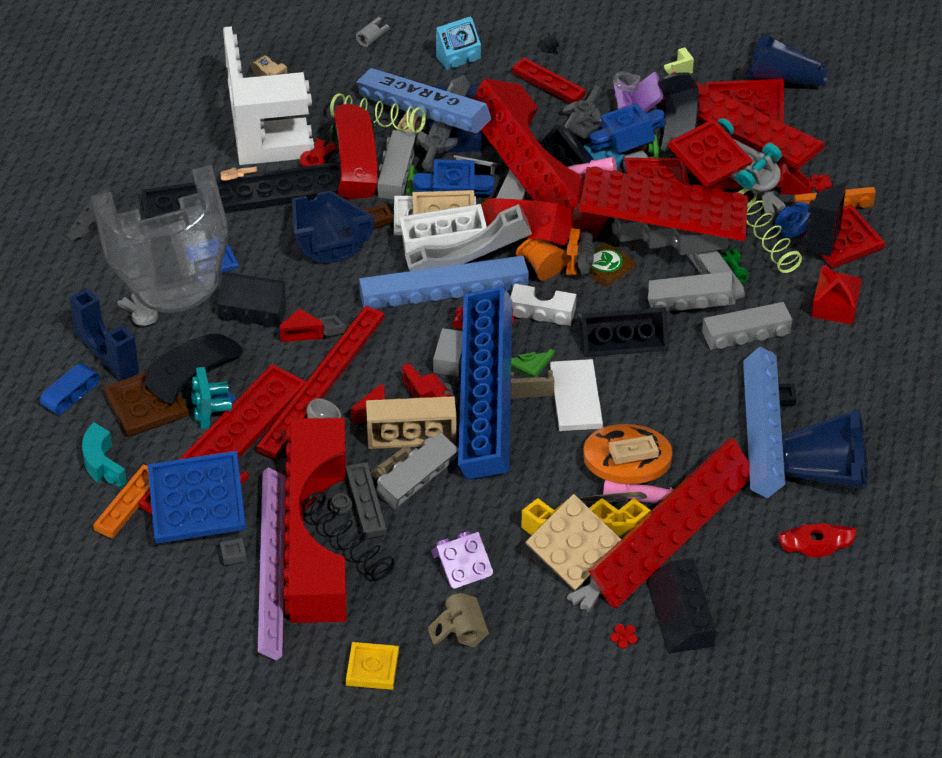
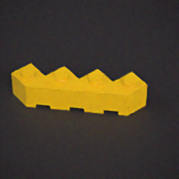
[521,498,651,539]

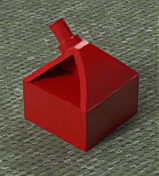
[811,265,862,325]

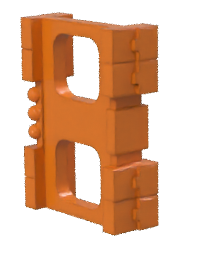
[566,228,580,275]

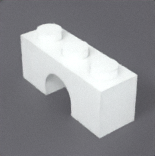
[510,284,576,326]

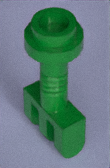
[718,248,749,284]

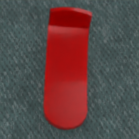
[334,104,377,199]
[481,198,572,245]

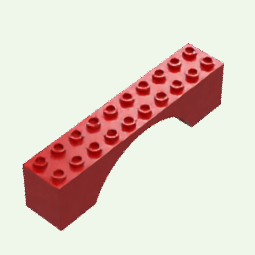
[473,78,609,239]
[284,418,346,623]

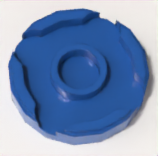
[775,202,811,238]

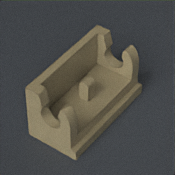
[511,370,555,398]

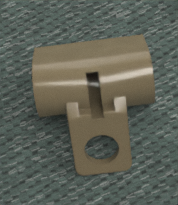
[428,593,489,647]

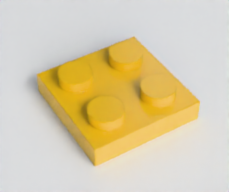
[346,642,399,690]

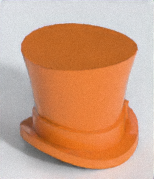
[516,238,569,281]

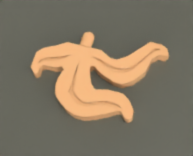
[220,166,257,180]

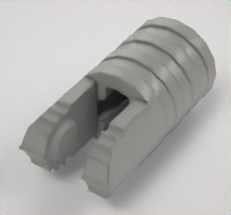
[356,17,390,47]

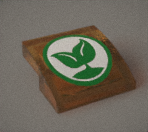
[577,243,636,286]

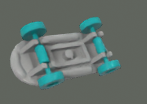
[717,118,782,192]

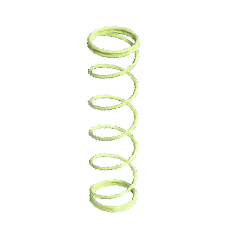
[330,93,426,133]
[739,188,802,273]

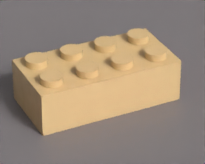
[366,396,456,449]

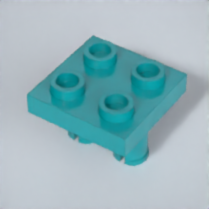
[191,367,232,429]

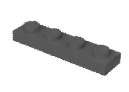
[346,462,387,539]

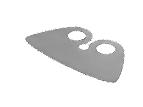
[579,492,647,502]

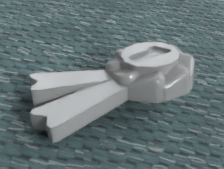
[750,187,786,216]
[117,293,159,326]
[567,576,603,612]

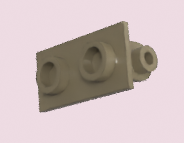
[370,446,412,481]

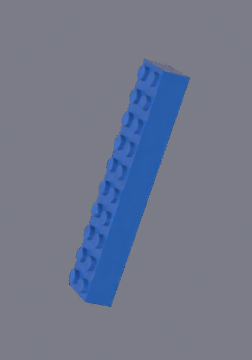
[458,286,512,480]

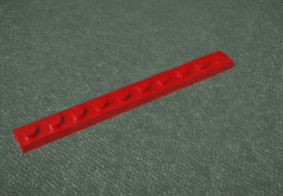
[257,306,384,460]

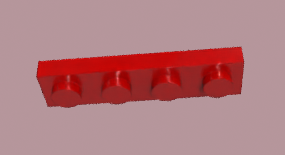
[512,57,586,104]

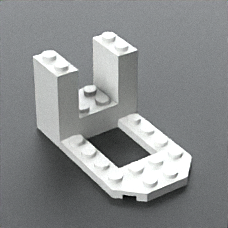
[223,26,314,165]

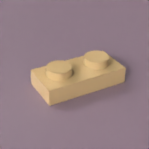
[609,435,659,464]

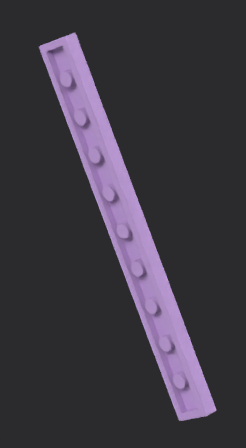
[258,467,286,660]

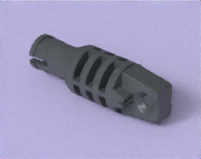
[575,231,595,275]

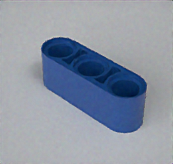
[40,363,100,415]

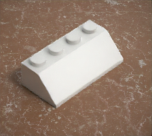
[399,204,487,254]

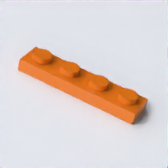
[793,187,876,208]
[93,464,150,539]

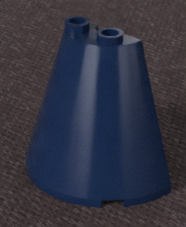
[746,33,828,86]
[292,190,374,263]
[782,410,868,489]

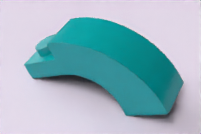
[82,423,127,488]

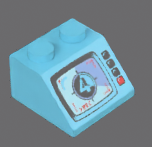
[436,16,481,70]

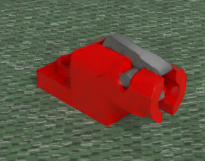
[402,363,457,411]

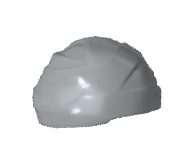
[307,398,341,418]

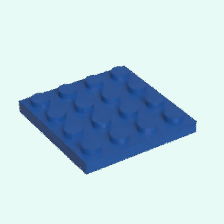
[148,451,246,544]

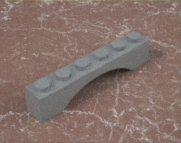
[405,204,532,271]

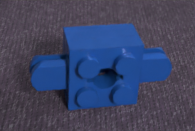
[590,103,666,153]
[413,159,494,195]

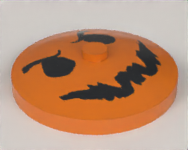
[583,424,672,484]

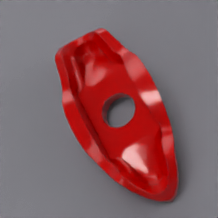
[778,523,856,557]

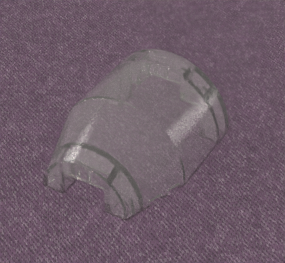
[91,165,229,313]

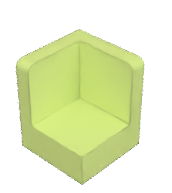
[664,48,694,75]

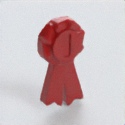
[299,138,338,167]

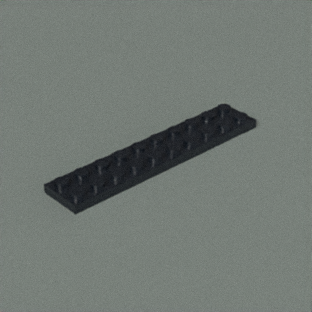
[141,162,341,223]

